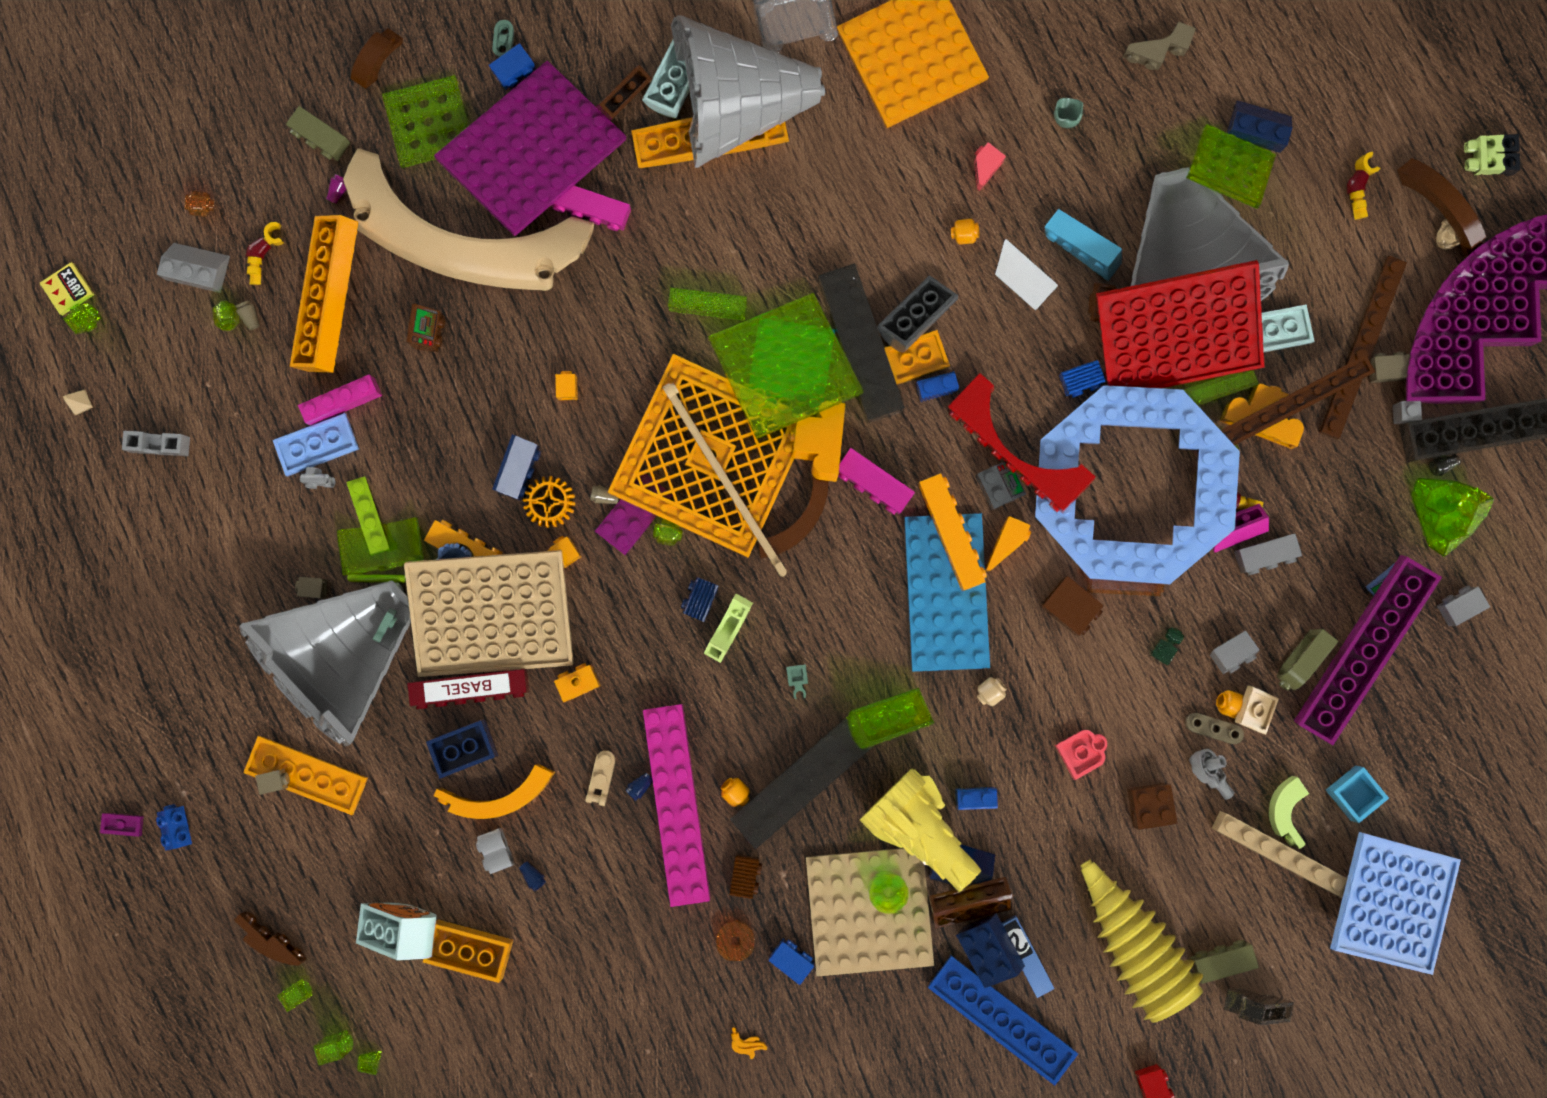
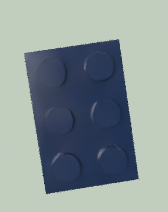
[426,720,499,779]
[956,913,1025,988]

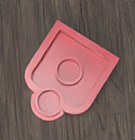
[1055,730,1107,780]

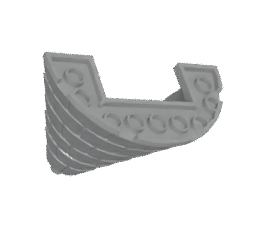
[671,15,825,168]
[1131,167,1289,301]
[239,580,411,746]

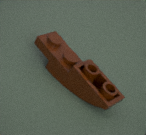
[234,911,307,966]

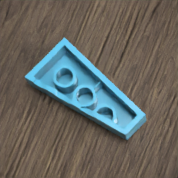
[1045,209,1122,281]

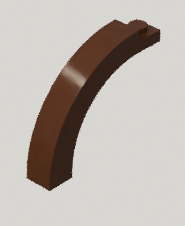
[1397,158,1487,258]
[759,461,829,559]

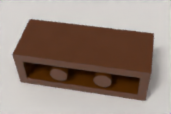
[596,65,652,120]

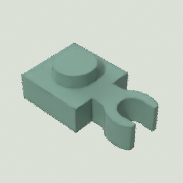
[373,608,397,643]
[786,664,808,699]

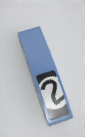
[1002,915,1054,998]

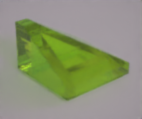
[357,1051,382,1075]

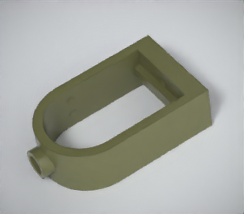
[1277,629,1339,691]

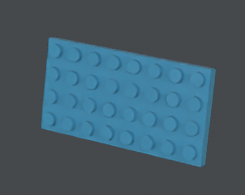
[904,513,990,672]

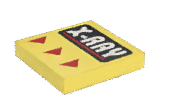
[40,262,95,316]

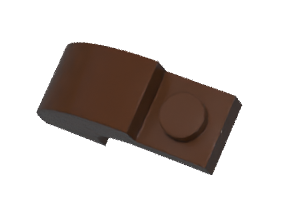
[350,28,403,89]

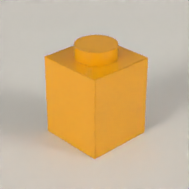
[555,371,578,400]

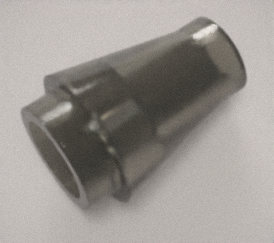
[1429,455,1461,476]

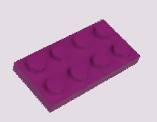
[595,474,673,555]

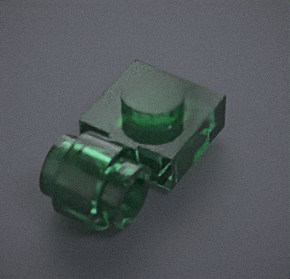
[1150,627,1185,666]

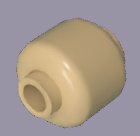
[977,677,1007,706]

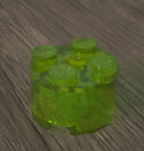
[868,871,909,914]

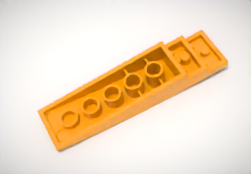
[631,117,789,168]

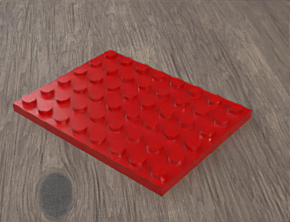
[1096,260,1264,388]

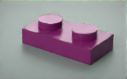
[100,813,144,837]

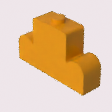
[1220,384,1304,449]
[790,401,845,482]

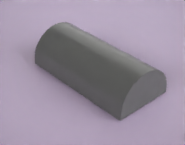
[877,275,958,353]

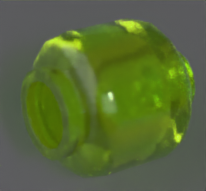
[212,301,240,331]
[653,519,683,546]

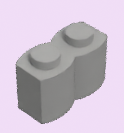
[476,828,515,874]

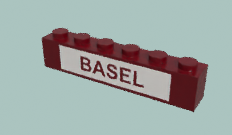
[407,669,529,710]

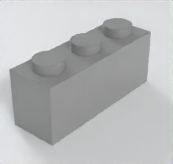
[1234,534,1302,576]

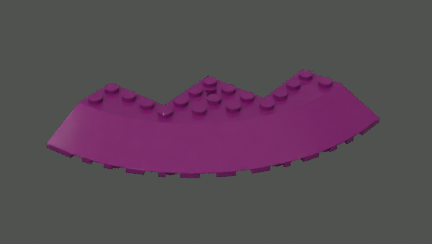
[1406,214,1547,404]

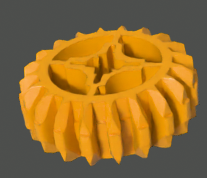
[523,476,576,528]

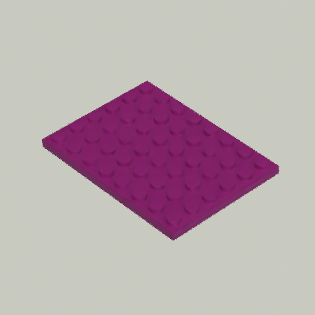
[434,61,626,236]

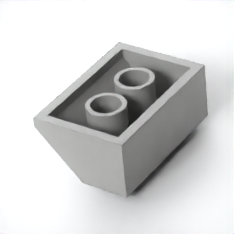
[157,243,230,293]

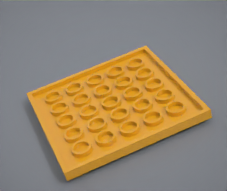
[836,0,989,128]

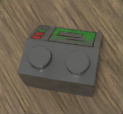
[975,462,1026,511]

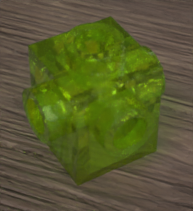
[63,303,101,334]

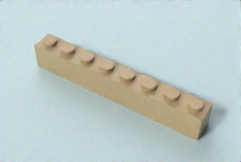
[1211,811,1347,899]

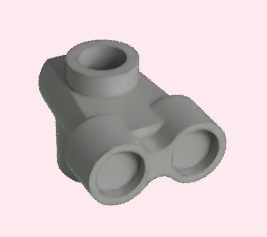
[300,467,335,489]

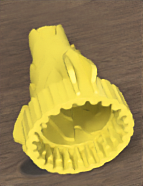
[860,769,981,892]

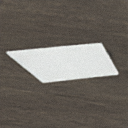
[995,239,1058,310]

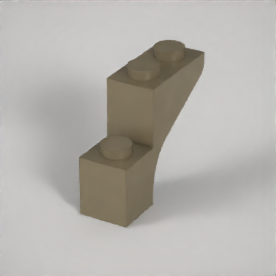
[1123,22,1196,70]

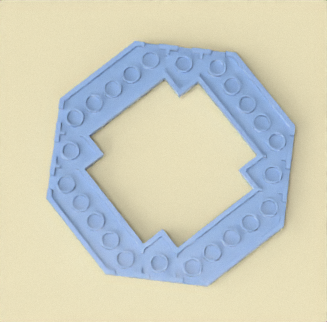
[1035,386,1240,585]

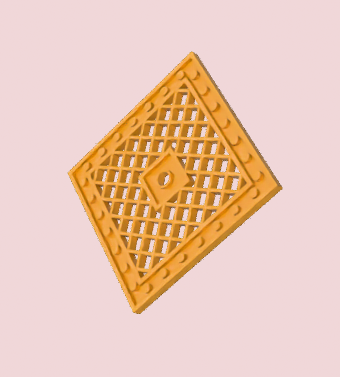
[607,354,807,558]

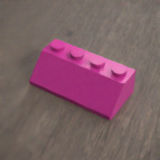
[838,448,915,515]

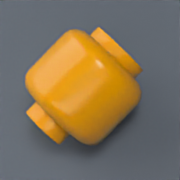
[951,219,980,245]
[1216,690,1244,718]
[721,778,750,807]

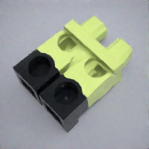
[1464,134,1521,176]

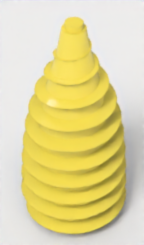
[1080,860,1203,1023]

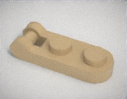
[586,750,616,806]

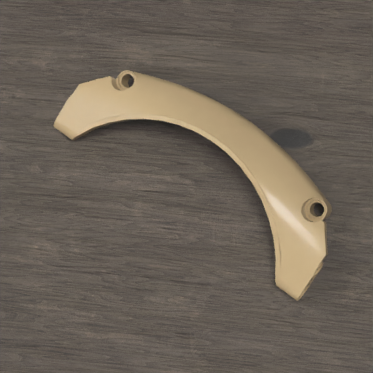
[343,148,594,291]

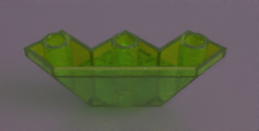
[1411,478,1494,557]

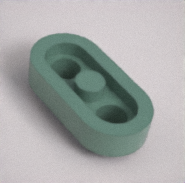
[492,20,515,58]

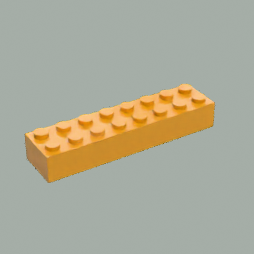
[289,215,358,373]

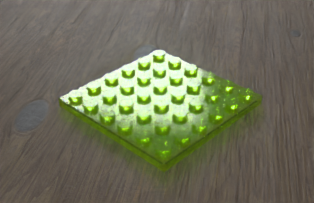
[708,293,863,439]

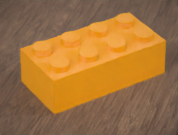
[423,920,513,983]

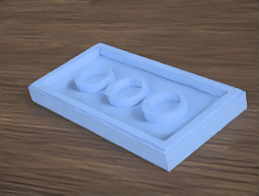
[273,413,359,477]

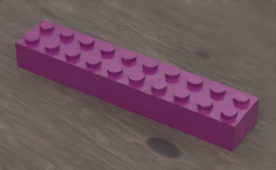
[1294,555,1442,745]

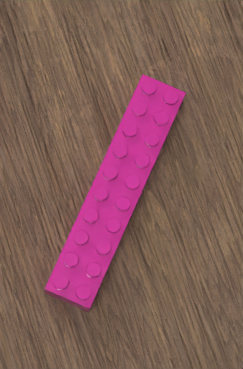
[643,704,711,907]

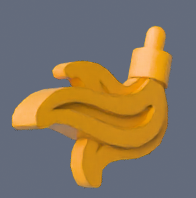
[731,1027,767,1059]

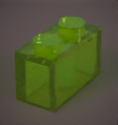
[313,1030,353,1066]

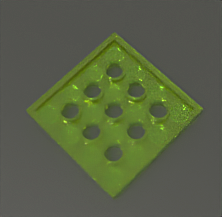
[382,75,469,168]
[1186,124,1276,209]

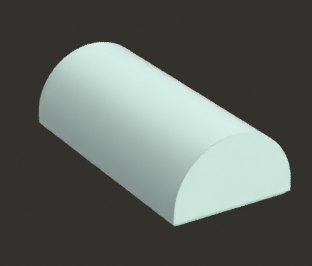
[642,40,690,118]

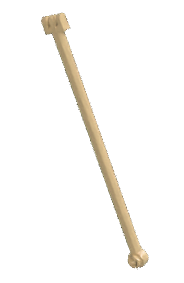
[662,383,787,577]

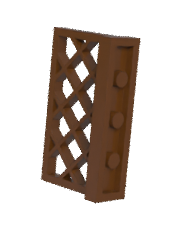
[929,877,1012,929]

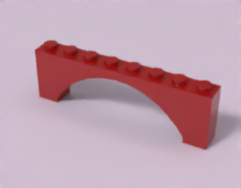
[948,373,1096,514]

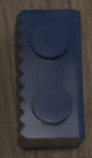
[681,577,719,622]

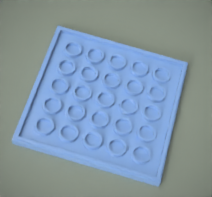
[1330,832,1461,975]

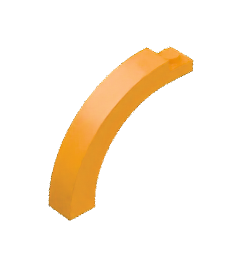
[434,764,555,819]

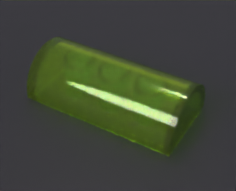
[848,688,934,749]

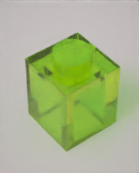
[277,978,313,1012]

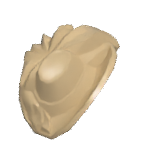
[1436,219,1460,250]

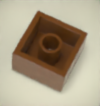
[1127,783,1178,830]

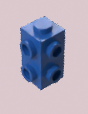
[156,804,192,851]

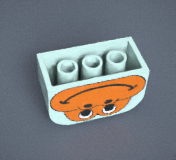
[356,903,437,960]

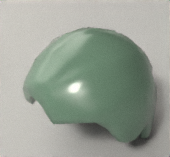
[1054,98,1083,128]

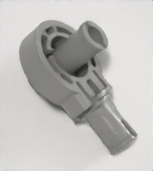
[1189,749,1235,800]

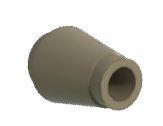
[235,300,260,331]
[590,484,618,504]

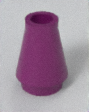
[326,174,346,204]

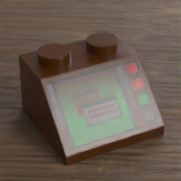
[406,304,445,352]

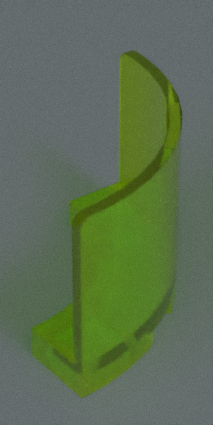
[337,517,424,576]

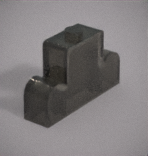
[1224,989,1294,1025]

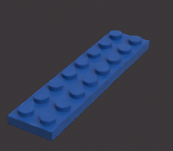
[927,955,1078,1086]

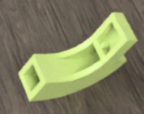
[704,594,753,663]
[1269,776,1309,849]

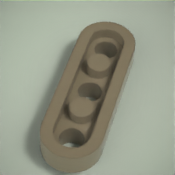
[1185,713,1244,744]

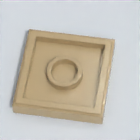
[1235,686,1279,735]

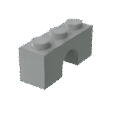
[122,431,190,456]

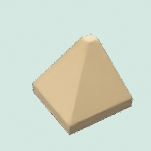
[63,390,93,415]

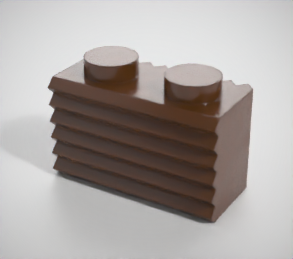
[729,854,762,899]

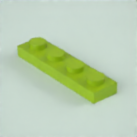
[346,476,389,555]

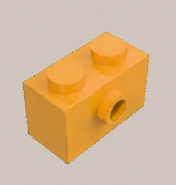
[554,663,601,702]

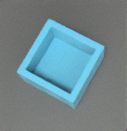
[1326,766,1389,823]

